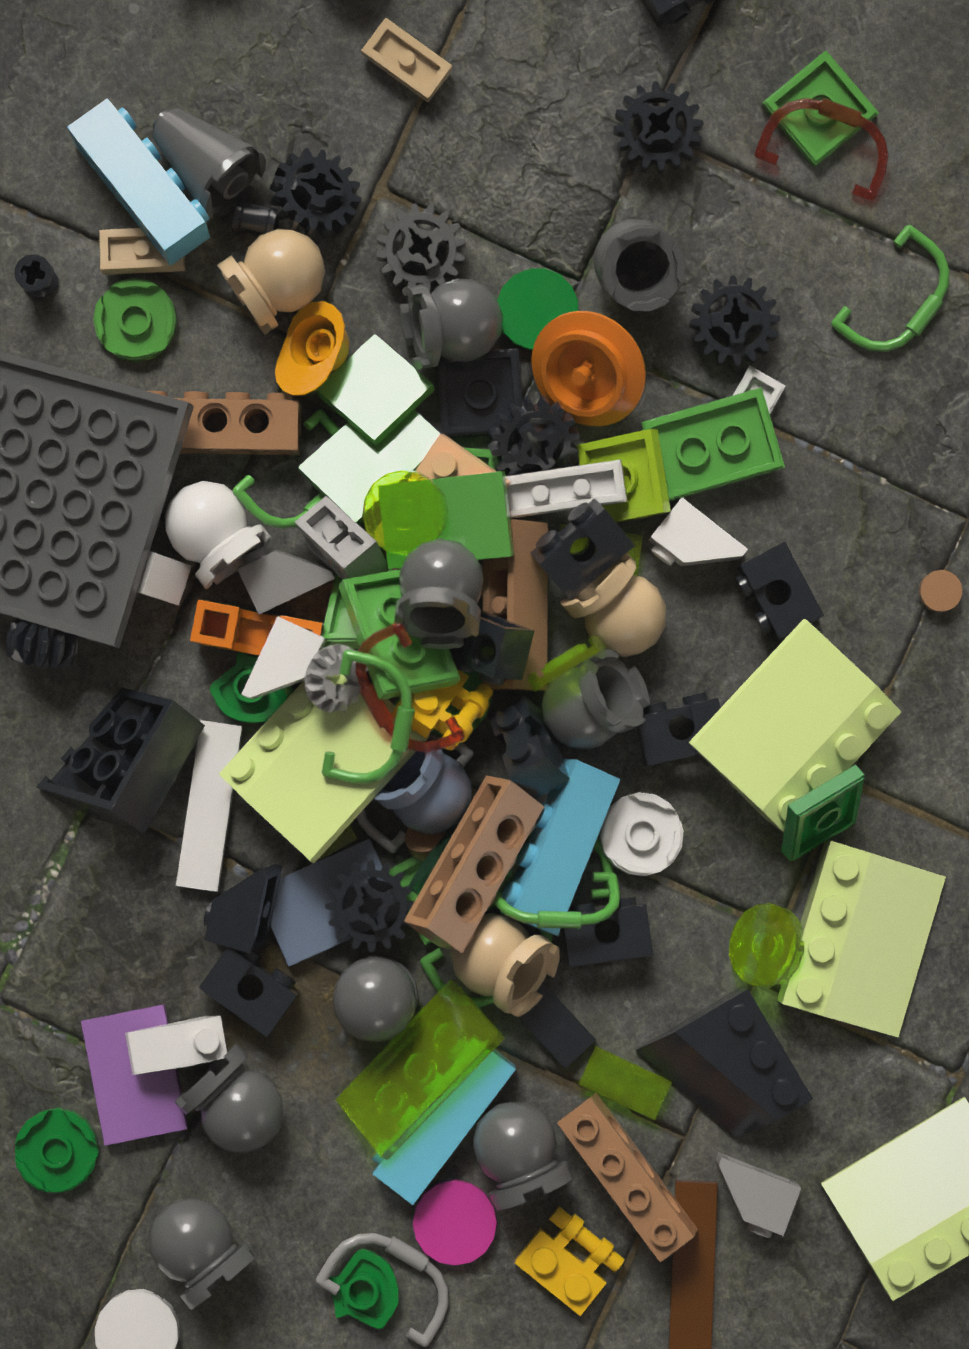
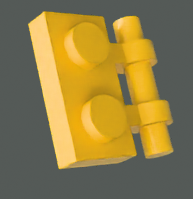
[390,670,493,750]
[514,1206,625,1316]

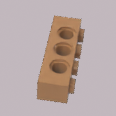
[148,391,302,456]
[404,775,544,953]
[557,1092,698,1262]

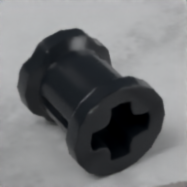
[232,197,281,235]
[14,254,58,299]

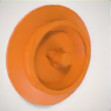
[532,311,646,426]

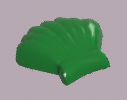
[209,652,288,723]
[328,1249,399,1329]

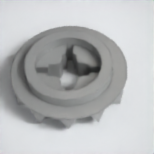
[305,644,368,713]

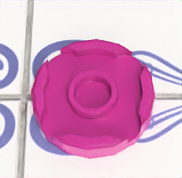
[413,1179,497,1266]

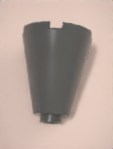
[152,108,266,219]

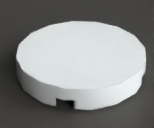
[599,792,684,876]
[95,1289,180,1349]

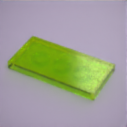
[335,979,505,1160]

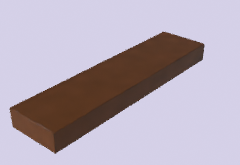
[668,1179,718,1349]

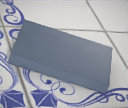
[271,838,400,966]

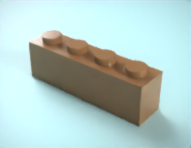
[482,519,548,691]

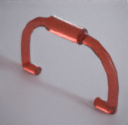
[754,98,889,201]
[355,622,465,753]

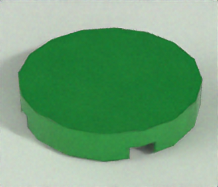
[497,268,578,350]
[14,1107,100,1193]

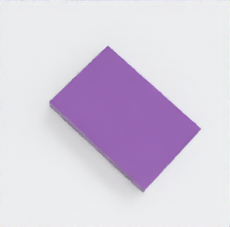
[81,1004,189,1145]

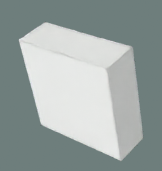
[733,366,786,414]

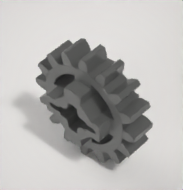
[376,204,466,294]

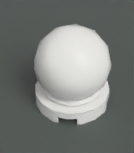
[165,481,271,589]

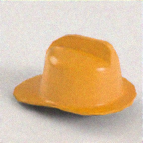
[275,301,350,396]

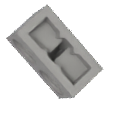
[295,496,390,580]

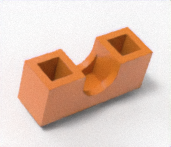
[190,600,324,656]

